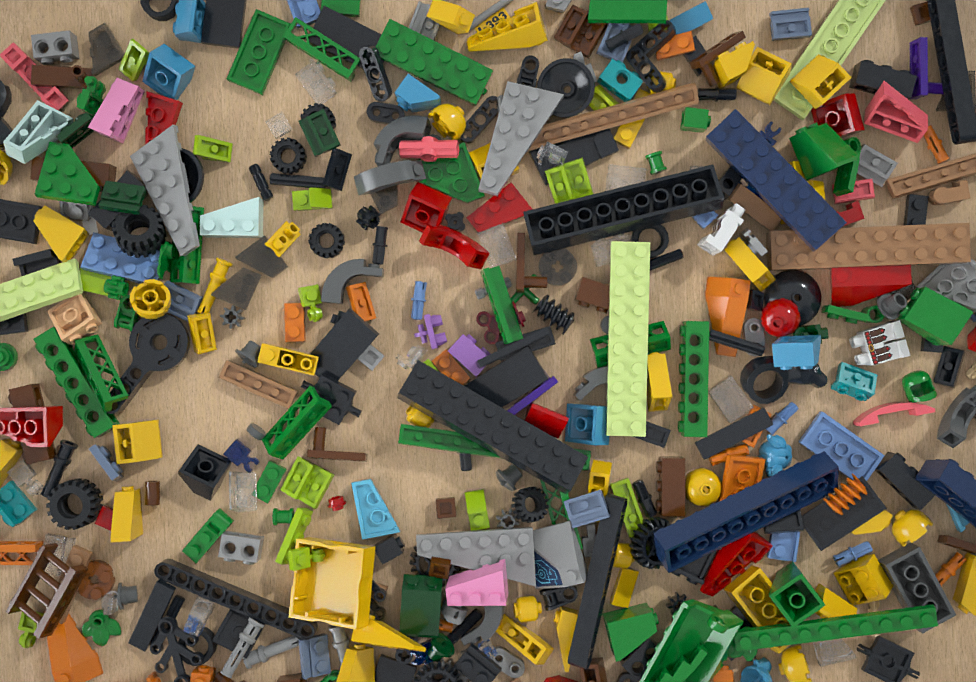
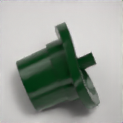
[427,633,455,662]

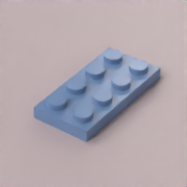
[80,232,160,284]
[799,411,885,481]

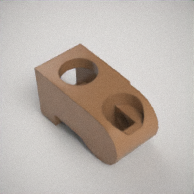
[928,180,970,205]

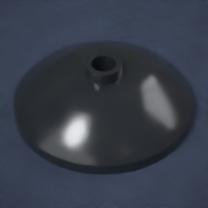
[537,58,595,118]
[180,148,204,203]
[764,270,822,326]

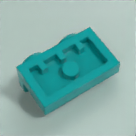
[831,362,878,401]
[0,481,38,527]

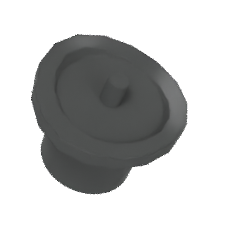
[877,293,907,320]
[235,341,261,368]
[496,464,523,491]
[114,582,138,610]

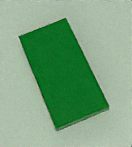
[588,0,668,24]
[226,9,291,96]

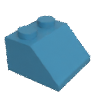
[173,0,206,43]
[142,44,195,100]
[394,74,441,113]
[772,335,821,370]
[565,403,609,445]

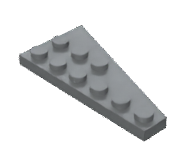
[478,81,564,196]
[130,125,200,256]
[916,259,976,313]
[416,527,536,586]

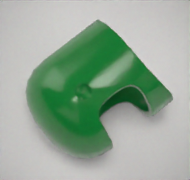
[902,370,937,402]

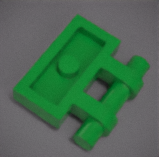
[76,76,106,116]

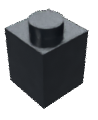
[374,533,405,565]

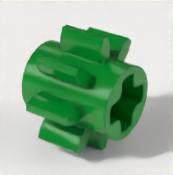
[104,275,129,300]

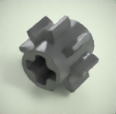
[220,305,246,329]
[496,508,519,529]

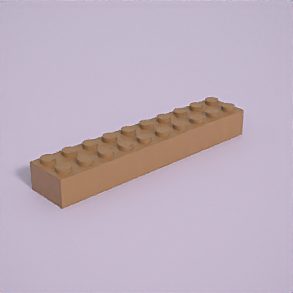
[766,223,971,271]

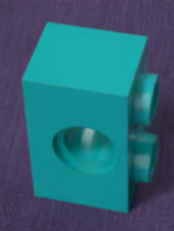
[597,59,644,102]

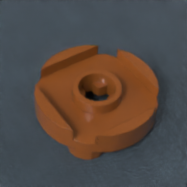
[78,560,115,600]

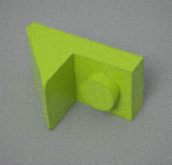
[119,39,149,81]
[193,135,233,162]
[292,188,333,211]
[465,489,490,531]

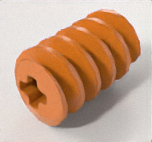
[822,473,868,515]

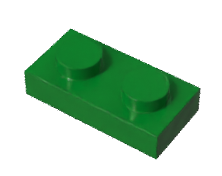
[251,460,287,504]

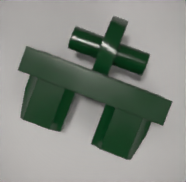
[793,324,829,344]

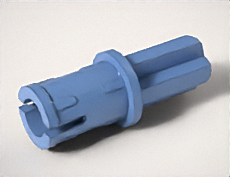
[411,281,427,320]
[766,402,799,435]
[833,541,873,567]

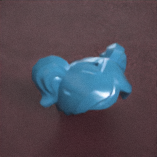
[758,434,792,477]
[740,657,773,682]

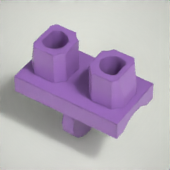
[414,314,447,349]

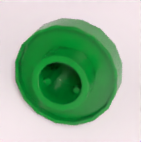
[0,343,18,371]

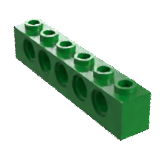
[678,321,709,437]
[33,327,120,438]

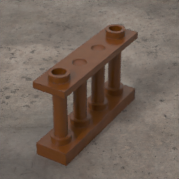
[6,543,88,639]

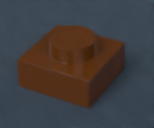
[910,2,931,26]
[436,497,456,519]
[429,557,451,579]

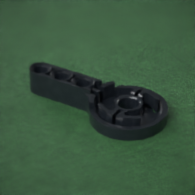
[107,314,190,414]

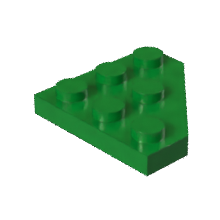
[34,142,100,206]
[416,142,485,204]

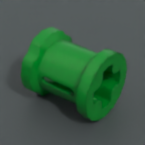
[645,151,667,175]
[272,508,295,526]

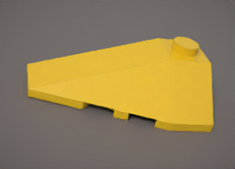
[467,2,548,52]
[351,615,426,652]

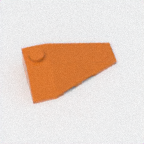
[705,277,751,357]
[43,611,103,682]

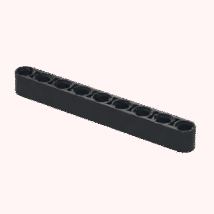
[927,0,976,145]
[568,493,627,670]
[154,559,318,640]

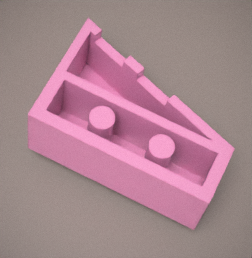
[88,78,145,144]
[445,559,508,606]

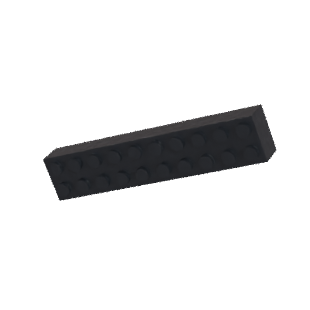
[523,164,724,255]
[397,360,588,494]

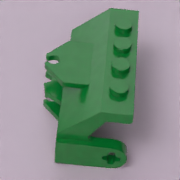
[640,599,744,682]

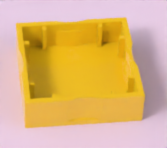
[289,537,375,630]

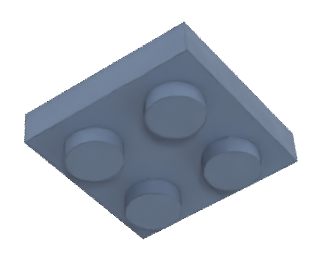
[89,444,123,482]

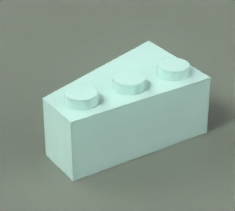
[3,100,74,164]
[200,197,264,238]

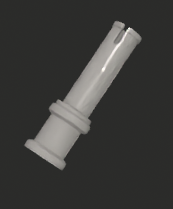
[220,617,265,678]
[328,625,350,665]
[243,636,300,669]

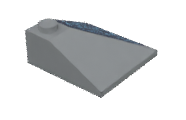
[533,521,588,589]

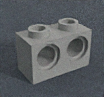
[31,30,80,65]
[218,531,264,565]

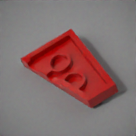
[145,91,183,145]
[466,182,532,233]

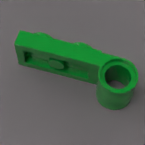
[833,137,861,196]
[821,305,885,324]
[182,508,234,563]

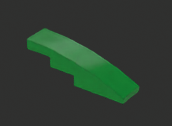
[654,643,708,682]

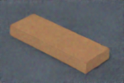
[727,183,781,231]

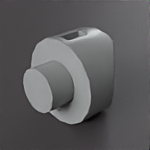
[441,600,468,625]

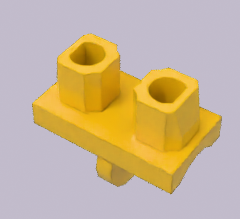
[265,221,301,257]

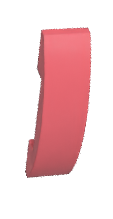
[0,42,69,111]
[853,402,935,426]

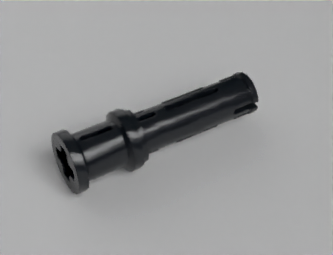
[41,440,78,498]

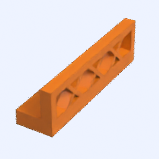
[0,541,43,565]

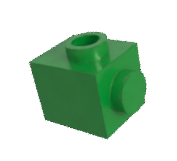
[680,107,711,133]

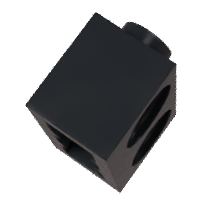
[620,637,657,681]

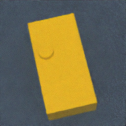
[724,565,789,654]

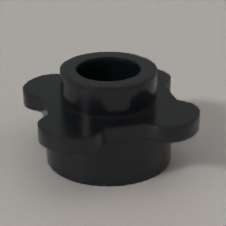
[445,212,465,231]

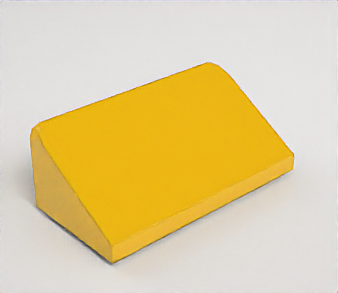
[187,313,217,355]
[610,568,639,608]

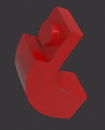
[419,224,490,269]

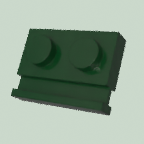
[298,109,341,157]
[56,112,94,149]
[98,181,146,215]

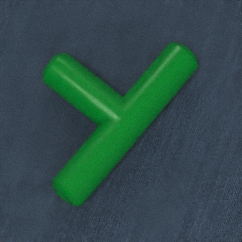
[510,274,539,305]

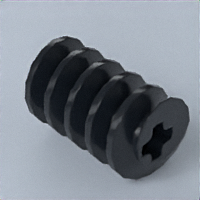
[532,294,574,335]

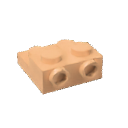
[47,293,102,345]

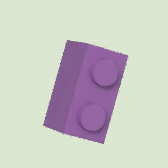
[448,334,491,377]

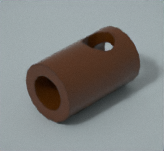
[145,481,160,506]

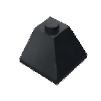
[178,444,232,501]

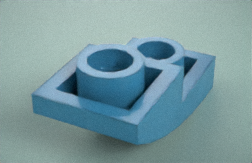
[670,1,714,35]

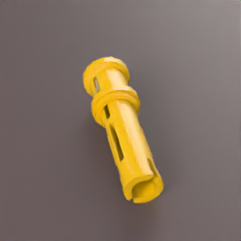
[197,257,233,313]

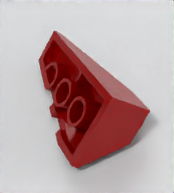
[830,265,912,307]
[0,406,63,447]
[700,531,773,597]

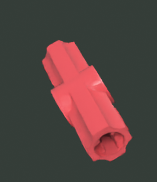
[399,136,459,162]

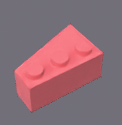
[864,81,928,143]

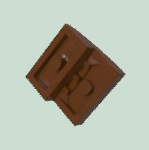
[554,4,607,59]

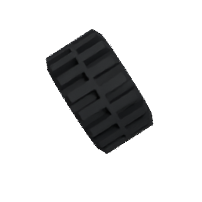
[112,205,166,258]
[46,478,103,530]

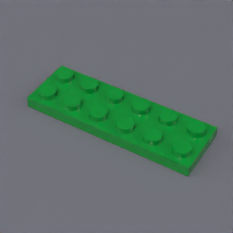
[376,19,493,106]

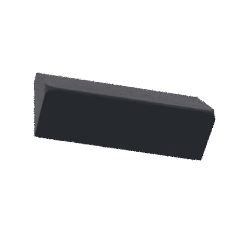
[934,346,965,389]

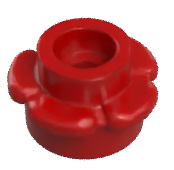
[327,496,346,511]

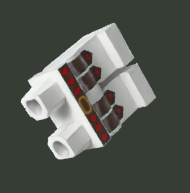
[697,203,745,256]
[849,320,910,365]

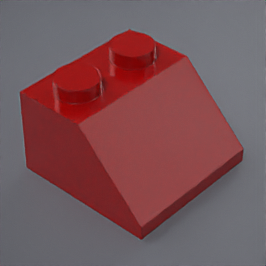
[811,93,865,138]
[400,182,452,233]
[523,402,569,439]

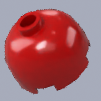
[761,298,801,337]

